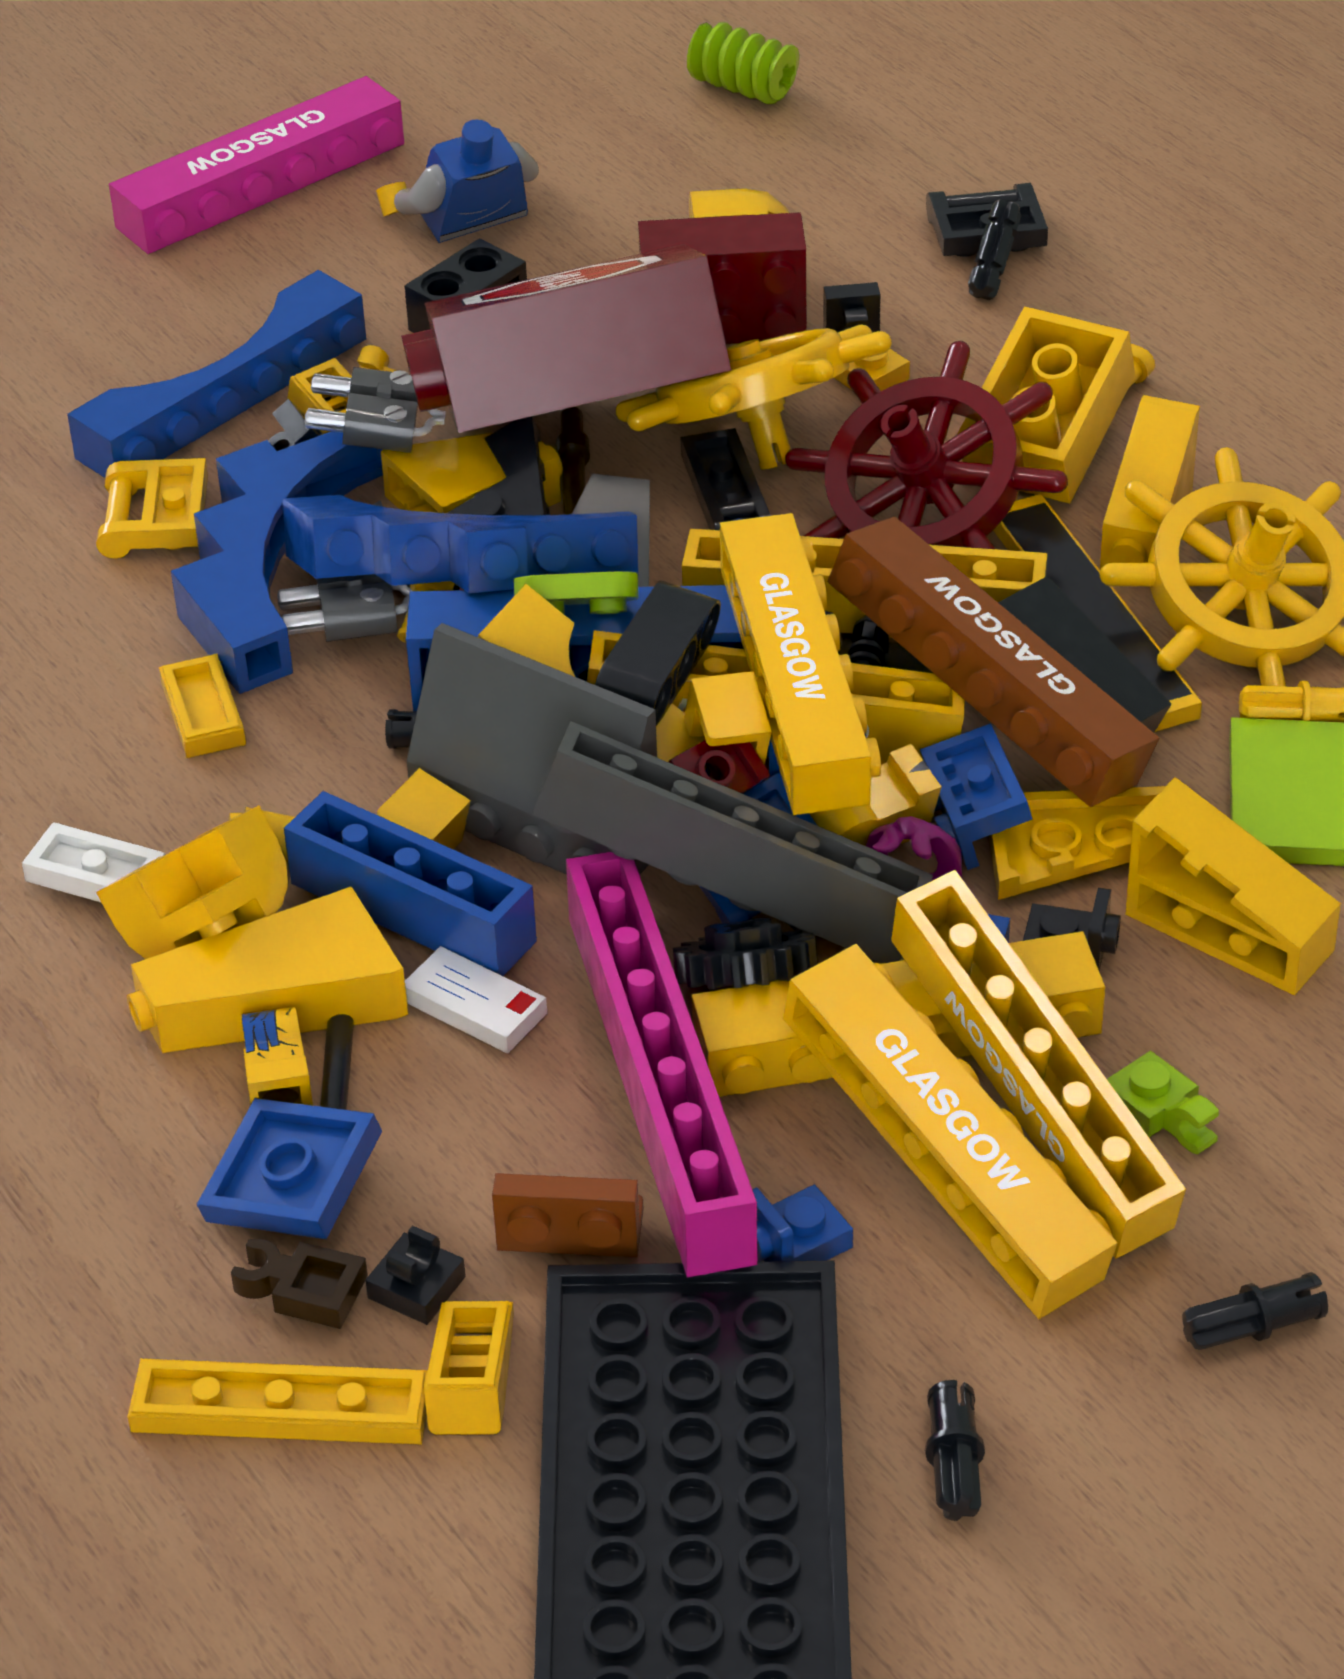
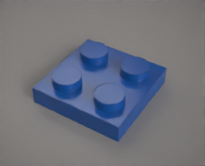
[196,1098,382,1239]

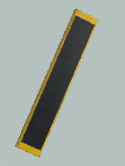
[993,494,1202,732]

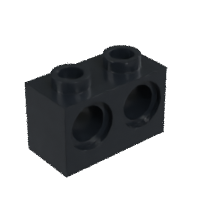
[404,238,527,333]

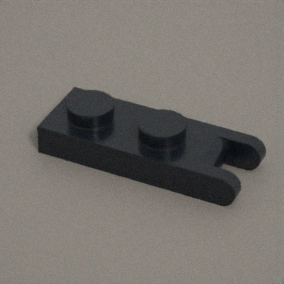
[680,428,771,530]

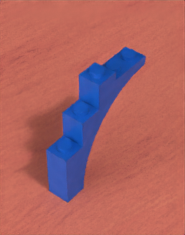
[171,431,383,694]
[283,494,639,593]

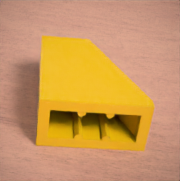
[1100,395,1200,569]
[381,433,563,513]

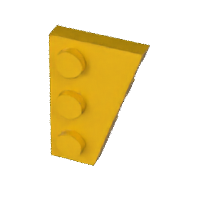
[989,786,1165,900]

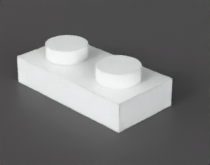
[22,822,165,902]

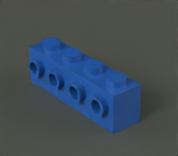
[284,791,537,976]

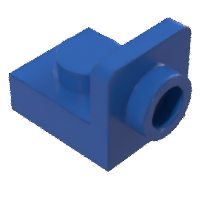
[752,1184,853,1262]

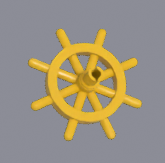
[616,324,892,470]
[1099,447,1344,686]

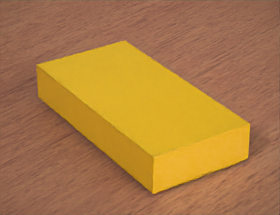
[159,654,246,758]

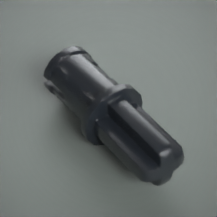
[1182,1272,1328,1350]
[925,1380,985,1521]

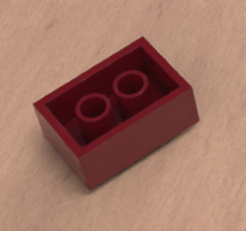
[638,212,807,344]

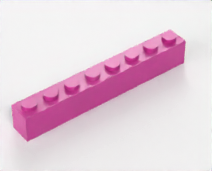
[566,852,757,1278]

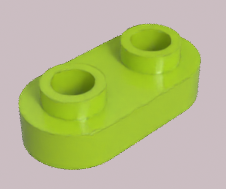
[513,571,639,615]

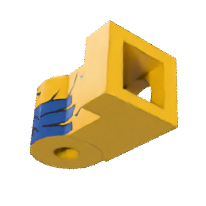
[241,1007,313,1106]

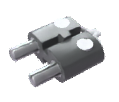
[305,367,446,453]
[277,574,412,642]

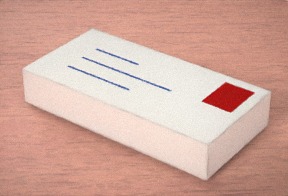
[405,946,547,1054]

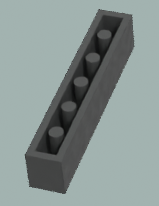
[531,721,933,963]

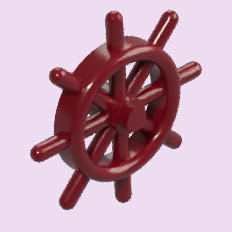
[785,340,1068,549]

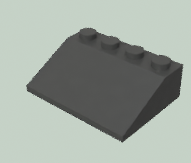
[407,623,657,875]

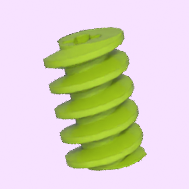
[687,22,800,104]

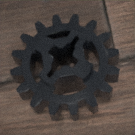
[673,918,818,991]

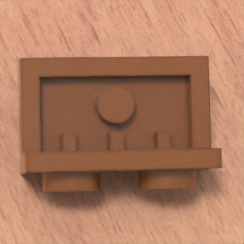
[492,1173,644,1257]

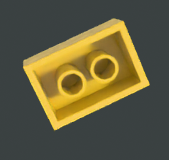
[957,306,1135,504]

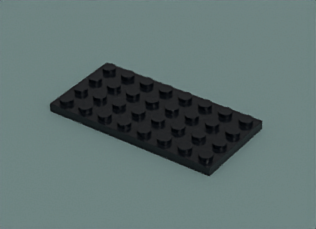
[534,1260,852,1679]

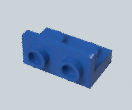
[920,723,1033,871]

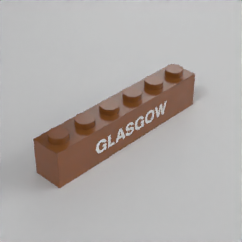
[827,516,1160,807]

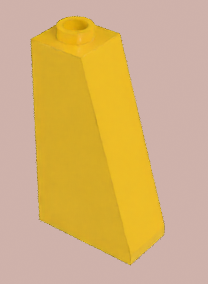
[126,886,408,1053]

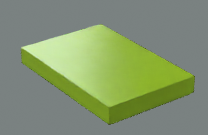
[1229,717,1344,866]

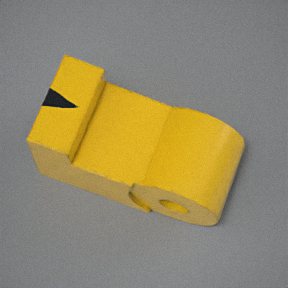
[809,744,942,846]

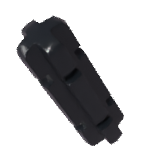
[968,199,1021,300]

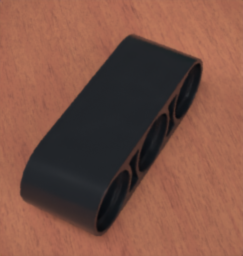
[595,580,721,726]

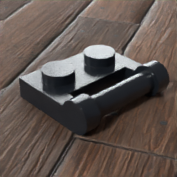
[926,183,1048,257]

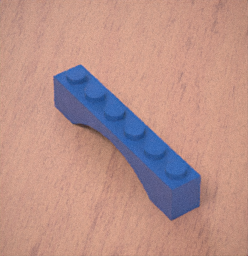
[67,270,366,478]

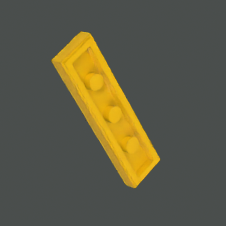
[127,1358,428,1445]

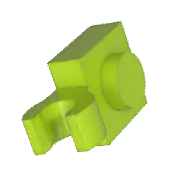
[1107,1050,1219,1155]

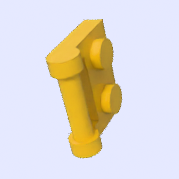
[96,458,208,559]

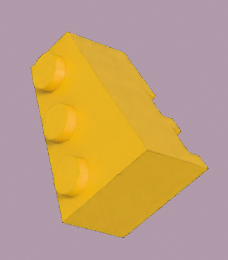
[1125,777,1341,996]

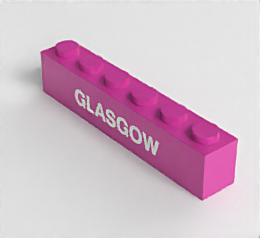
[109,76,404,254]

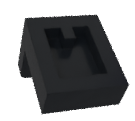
[1023,887,1121,972]

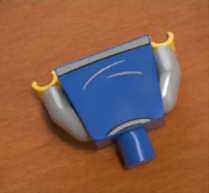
[376,119,539,243]

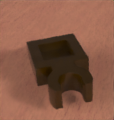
[231,1239,368,1329]

